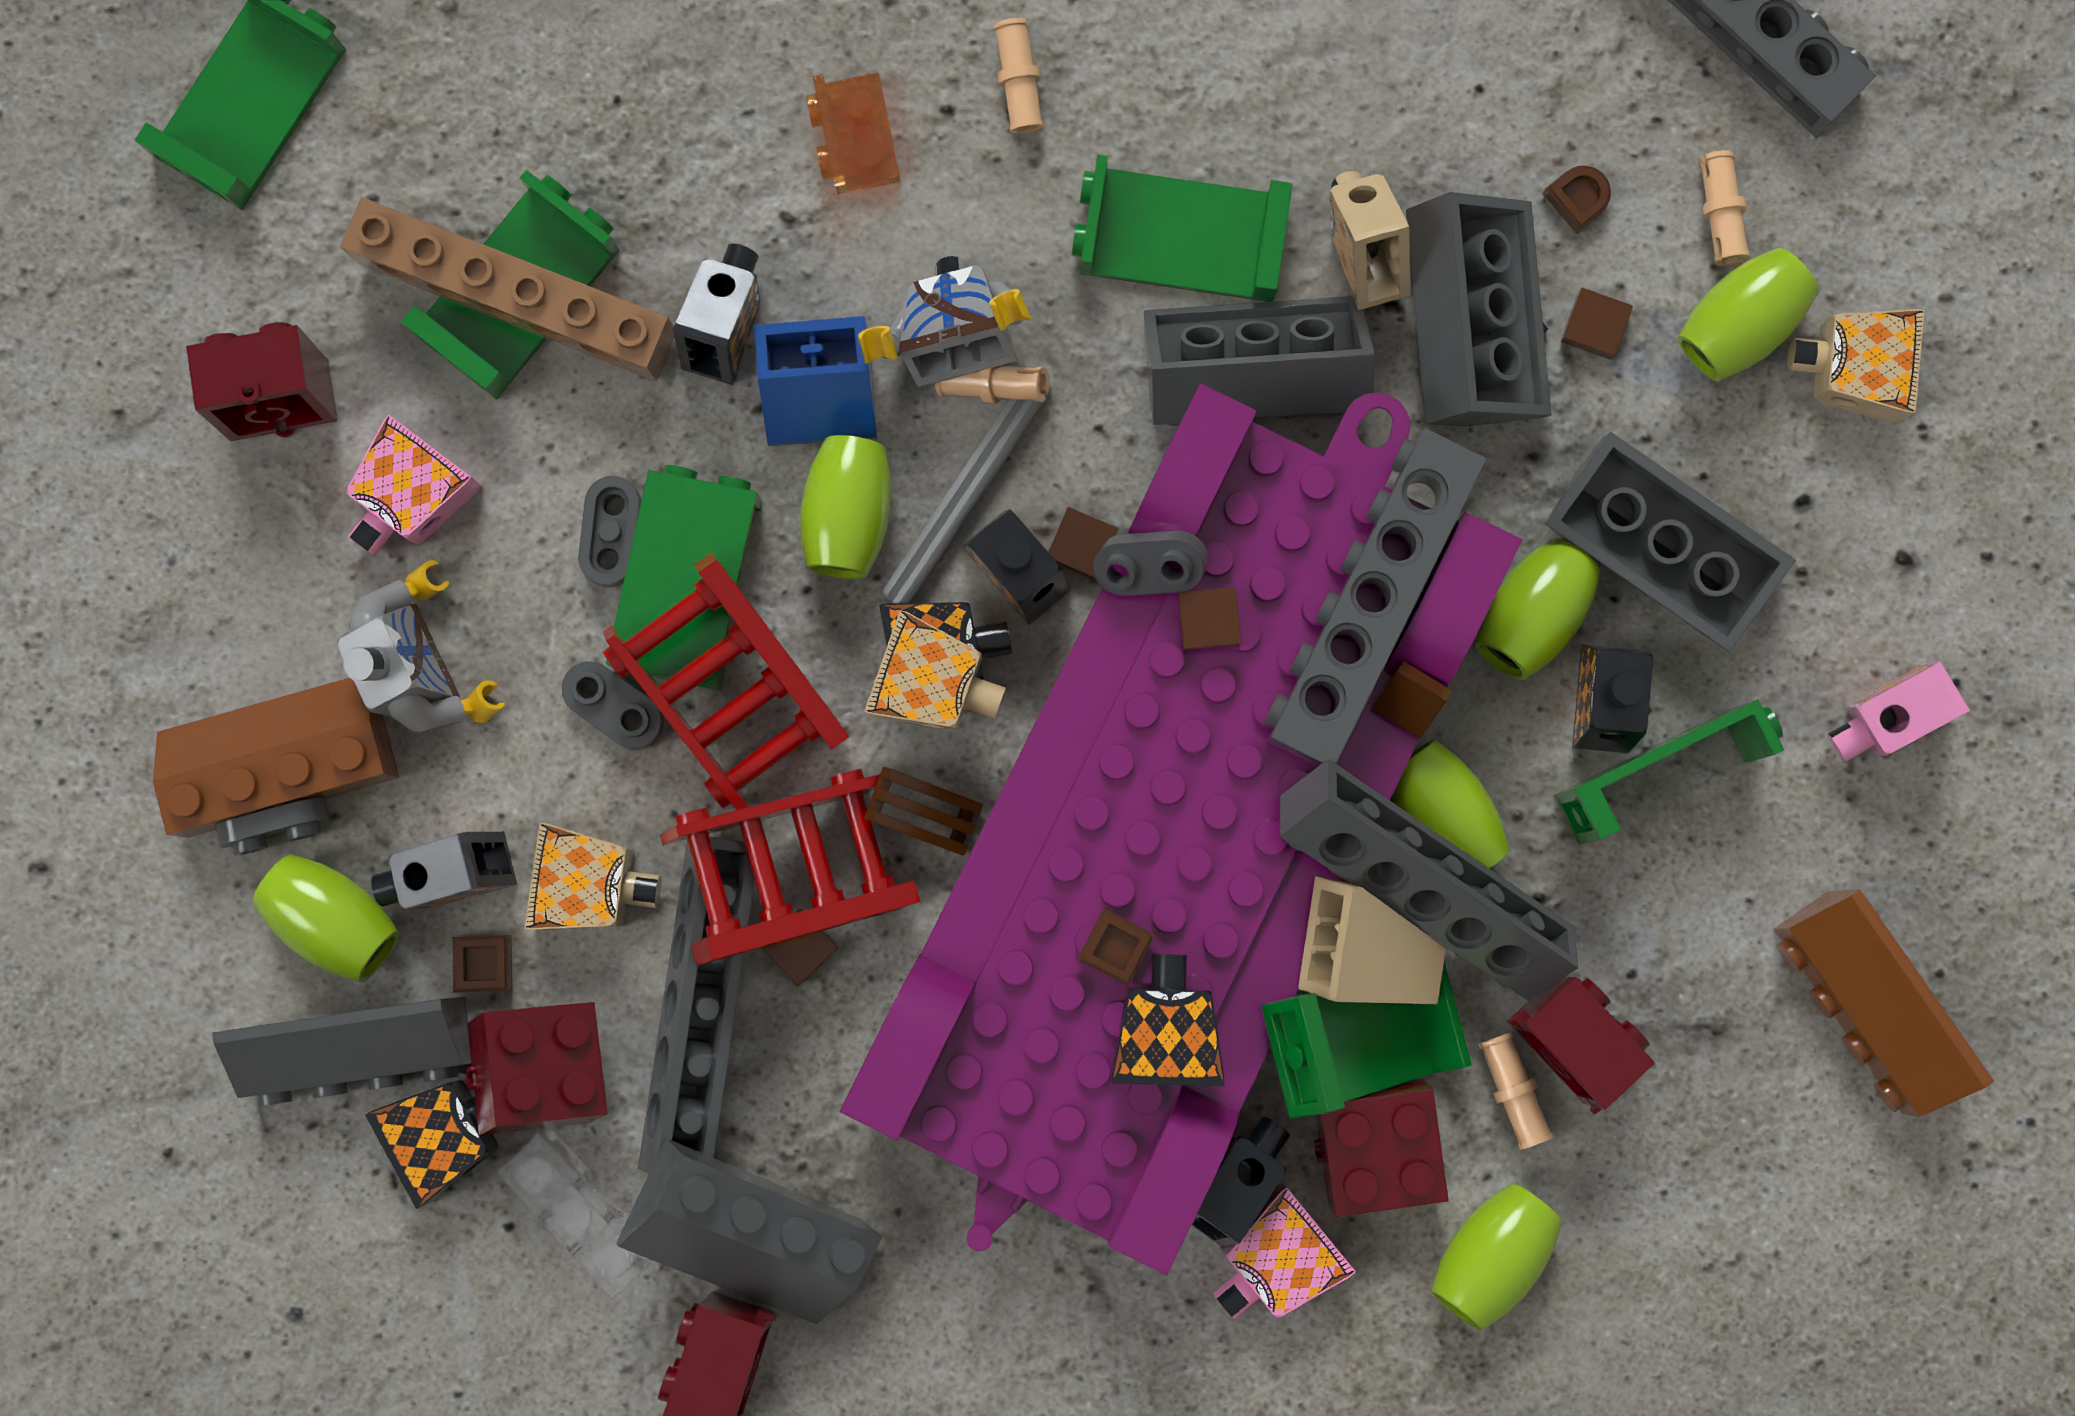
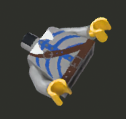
[858,256,1032,387]
[337,560,505,732]

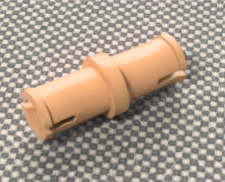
[994,18,1044,134]
[1698,150,1751,266]
[935,365,1049,404]
[1478,1032,1554,1150]

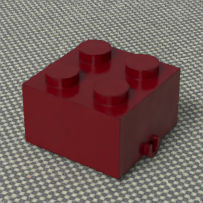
[186,322,337,442]
[1507,977,1655,1115]
[466,1002,608,1135]
[1314,1079,1449,1217]
[658,1292,777,1416]

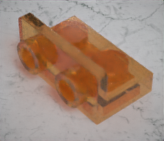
[806,72,901,195]

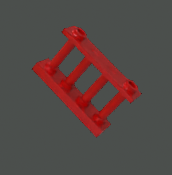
[602,552,849,810]
[660,769,921,966]

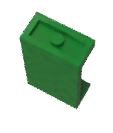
[134,0,346,210]
[1072,154,1293,302]
[401,170,620,400]
[606,465,762,691]
[1554,699,1784,844]
[1261,960,1472,1118]

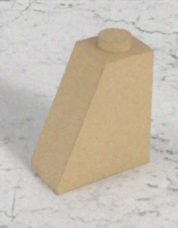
[1298,876,1446,1004]

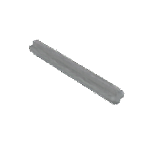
[883,384,1051,603]

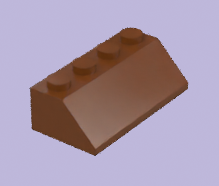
[153,678,400,838]
[1774,889,1995,1117]

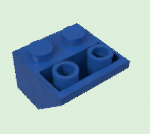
[754,316,877,447]

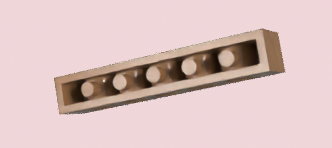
[340,197,674,382]

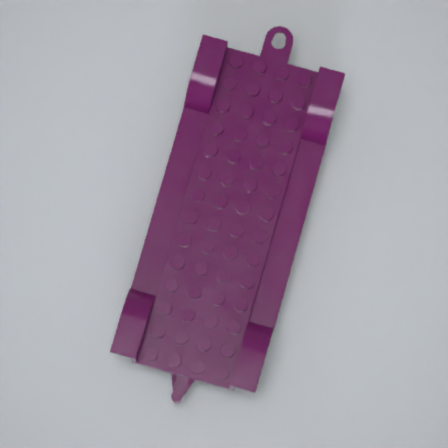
[839,383,1523,1276]

